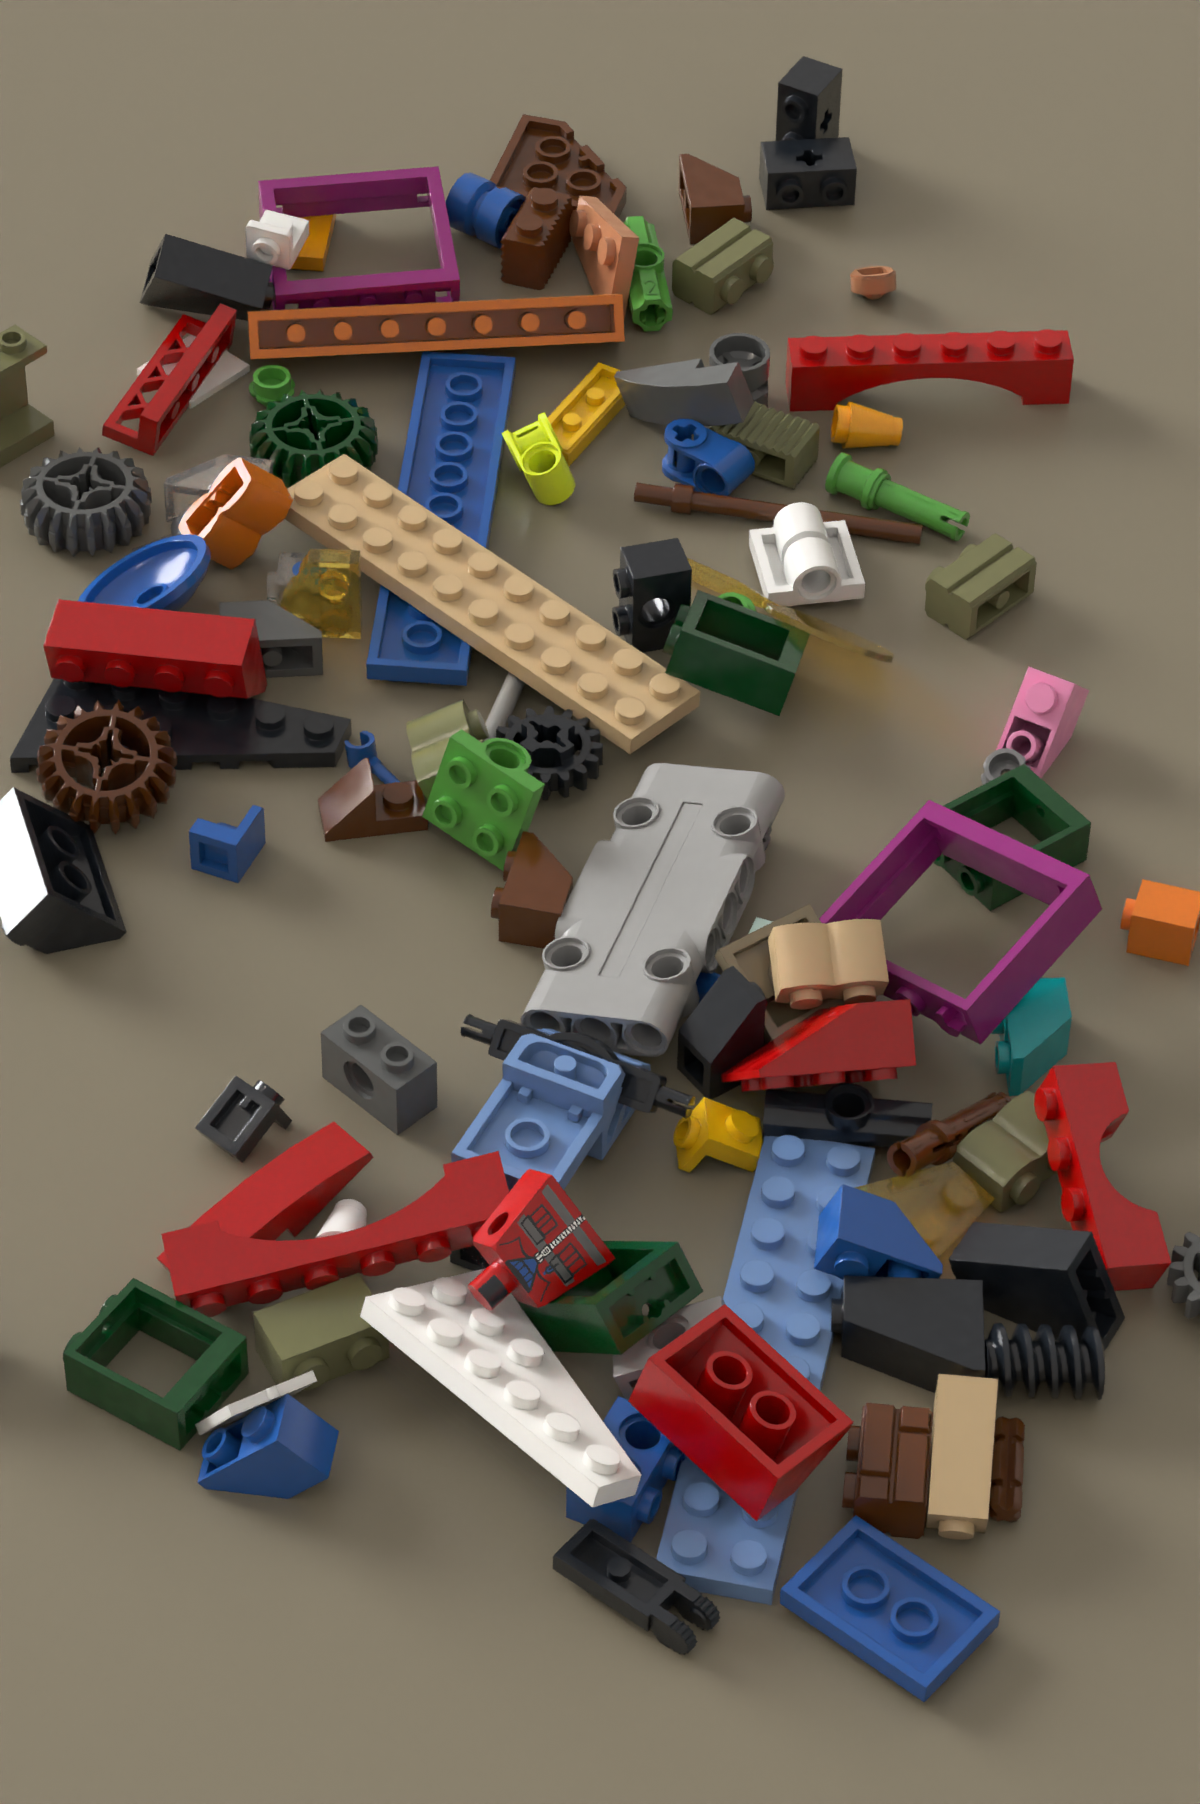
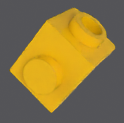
[673,1097,763,1173]

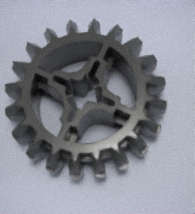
[20,447,152,557]

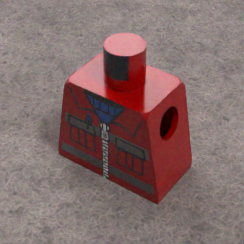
[468,1169,615,1311]

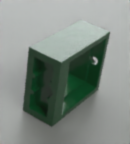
[663,590,811,716]
[933,764,1091,911]
[518,1241,703,1355]
[63,1278,249,1451]

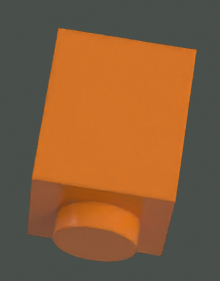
[1120,879,1200,966]

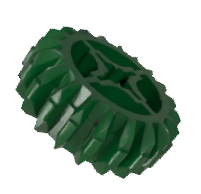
[249,389,378,489]

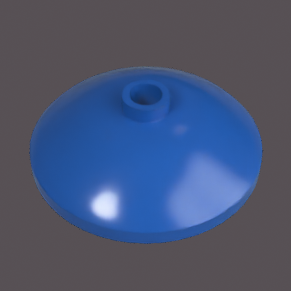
[78,534,211,611]

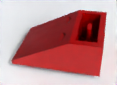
[721,999,916,1092]

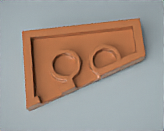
[569,196,639,320]

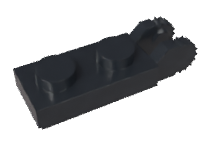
[553,1519,721,1655]

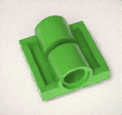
[422,729,545,871]

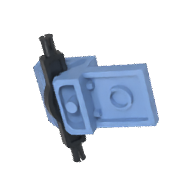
[451,1014,696,1190]

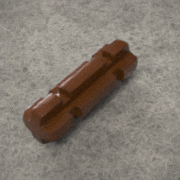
[989,1416,1025,1523]

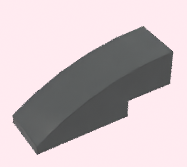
[614,358,754,426]

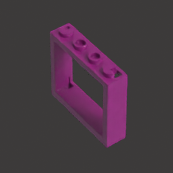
[258,166,460,310]
[819,800,1102,1045]

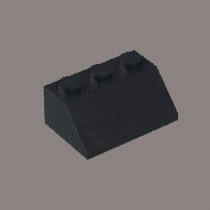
[0,787,127,954]

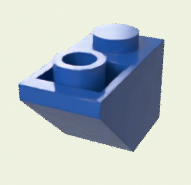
[814,1184,943,1280]
[197,1394,339,1499]

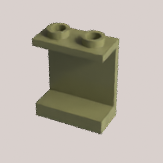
[0,325,55,468]

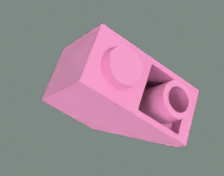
[996,666,1089,778]

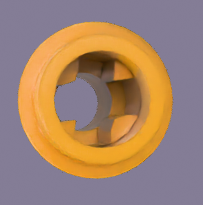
[831,401,903,449]

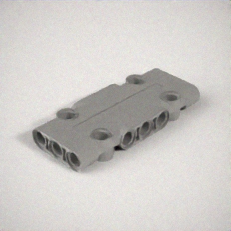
[521,763,785,1057]

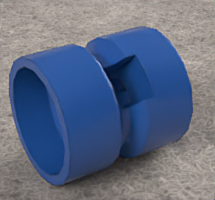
[446,172,526,249]

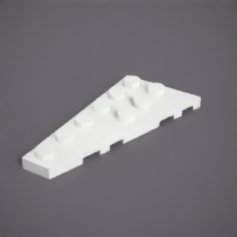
[360,1268,641,1508]

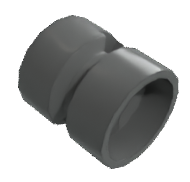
[709,333,770,407]

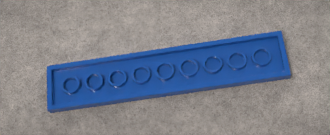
[366,351,516,686]

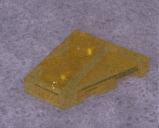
[278,548,363,639]
[855,1162,995,1259]

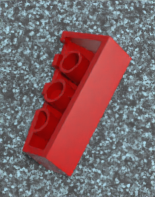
[43,599,267,698]

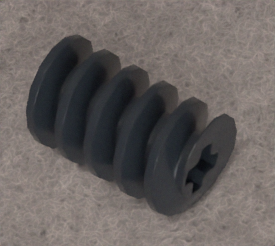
[985,1323,1105,1400]

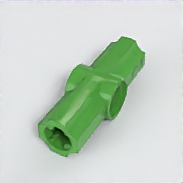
[624,216,673,332]

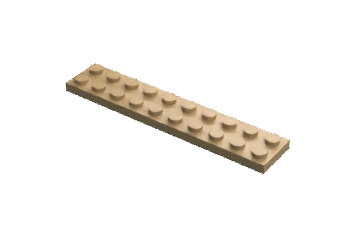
[285,454,700,754]

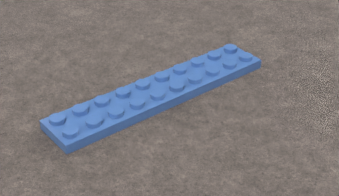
[656,1135,875,1605]

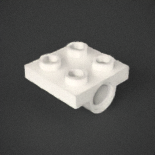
[749,502,865,608]

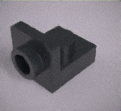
[195,1075,292,1163]

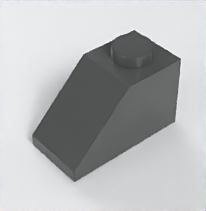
[219,600,323,678]

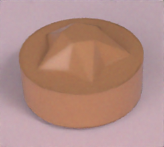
[850,266,897,300]

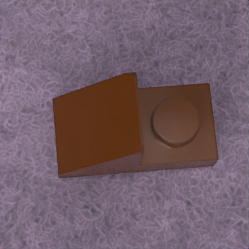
[318,758,428,842]

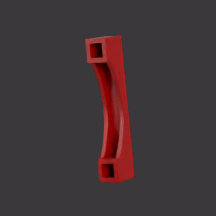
[785,329,1074,412]
[161,1151,509,1317]

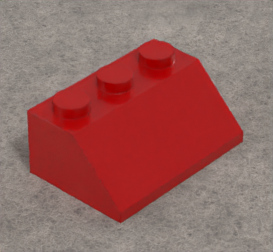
[628,1304,854,1521]

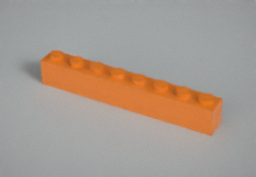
[247,294,625,359]

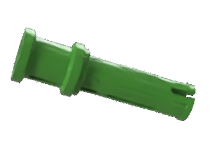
[825,452,970,541]

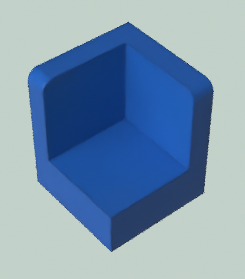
[189,805,266,883]

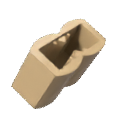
[768,919,889,1010]

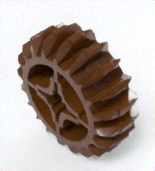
[36,700,177,834]

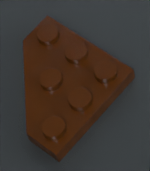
[490,114,627,218]

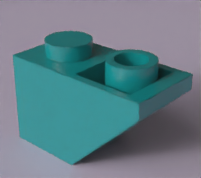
[991,977,1072,1096]

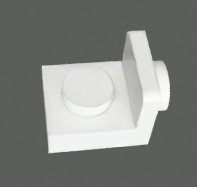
[246,210,309,270]

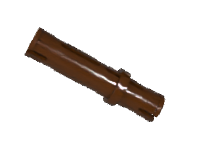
[887,1092,1011,1177]

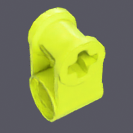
[502,412,576,505]

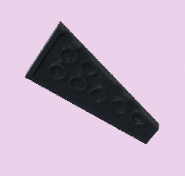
[10,679,352,773]

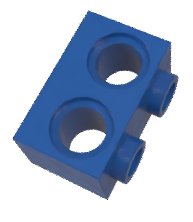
[566,1396,687,1543]

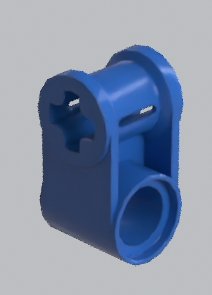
[662,419,755,496]

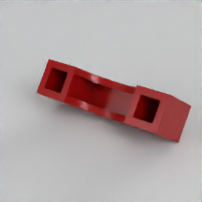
[1034,1062,1171,1291]

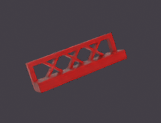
[102,303,237,456]

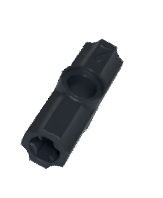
[762,1083,933,1147]

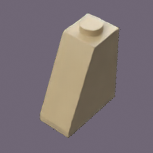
[926,1374,998,1540]

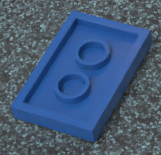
[780,1515,1000,1702]

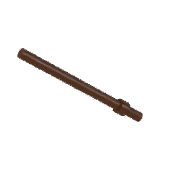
[634,482,923,545]

